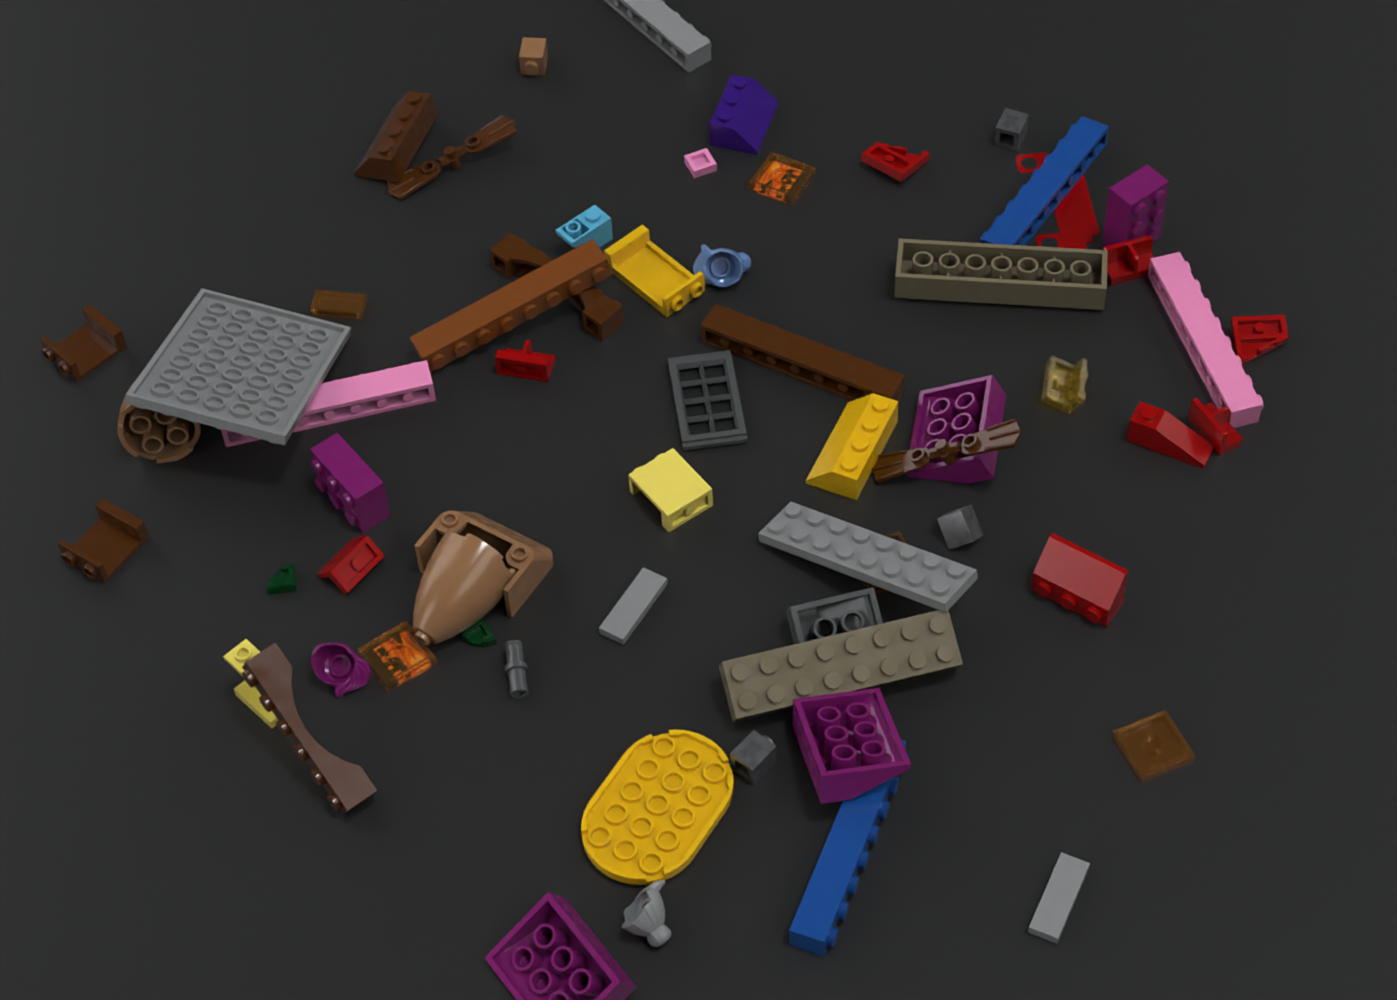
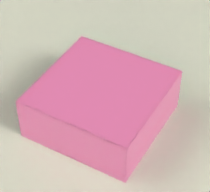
[684,148,717,178]

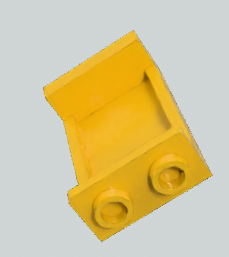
[604,225,705,317]

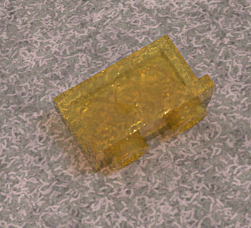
[1041,356,1089,414]

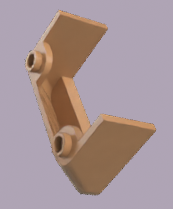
[414,510,554,618]

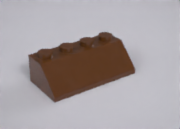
[354,91,438,182]

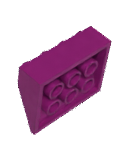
[906,375,1006,484]
[792,688,911,804]
[484,892,637,1000]

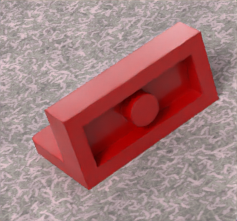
[317,535,385,594]

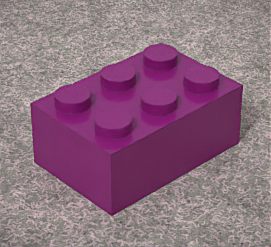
[1102,165,1169,246]
[310,433,391,533]

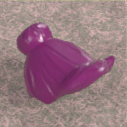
[311,642,371,699]

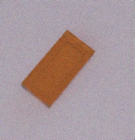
[310,290,367,319]

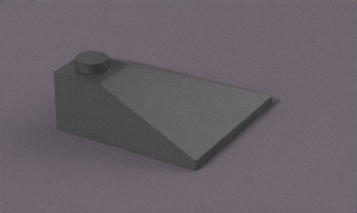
[786,587,883,644]

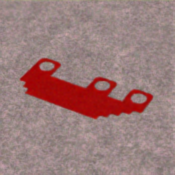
[1016,152,1100,249]

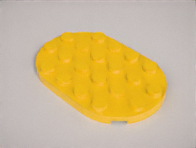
[581,730,734,885]

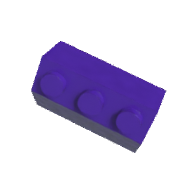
[709,74,779,155]

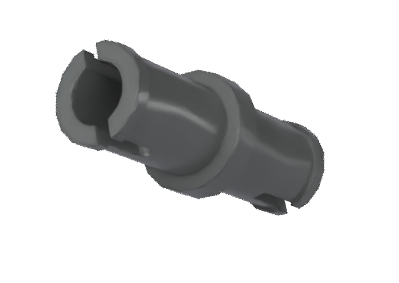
[504,640,529,699]

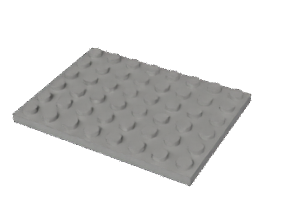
[125,288,351,445]

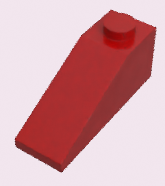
[1127,401,1214,469]

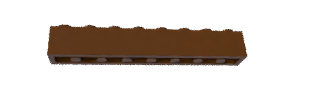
[701,304,905,402]

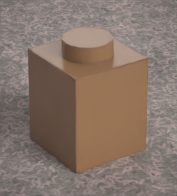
[519,37,548,76]

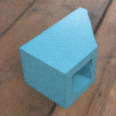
[556,205,613,248]

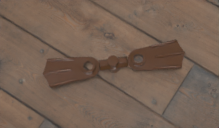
[387,115,517,200]
[872,419,1022,483]

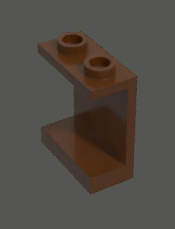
[40,304,127,382]
[58,498,149,583]

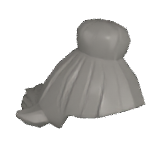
[622,880,671,948]

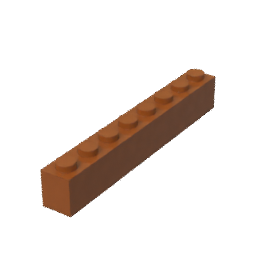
[409,239,612,373]

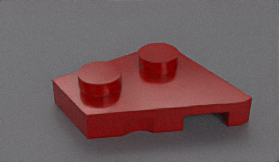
[861,142,930,182]
[1230,315,1289,365]

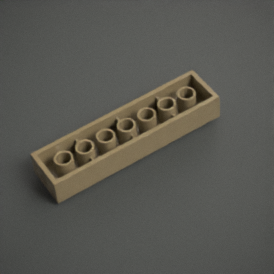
[894,238,1108,310]
[719,610,963,723]

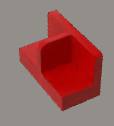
[1103,235,1154,286]
[495,340,556,382]
[1188,398,1243,456]

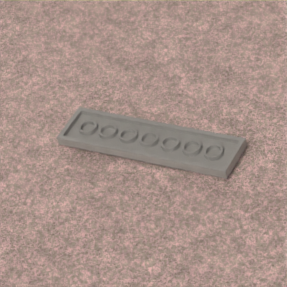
[758,502,978,612]

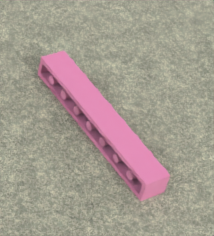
[1148,252,1264,428]
[221,360,436,447]

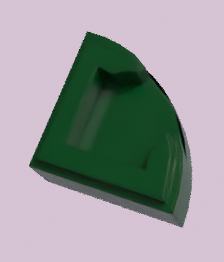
[267,563,297,595]
[459,619,497,647]

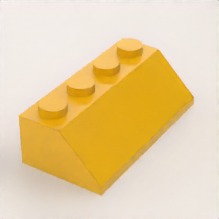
[806,393,898,501]

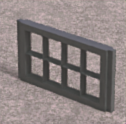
[667,350,748,451]

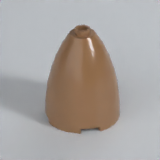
[117,376,201,463]
[413,528,517,646]

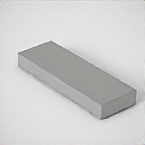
[599,567,668,645]
[1028,852,1090,944]

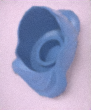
[693,244,751,287]

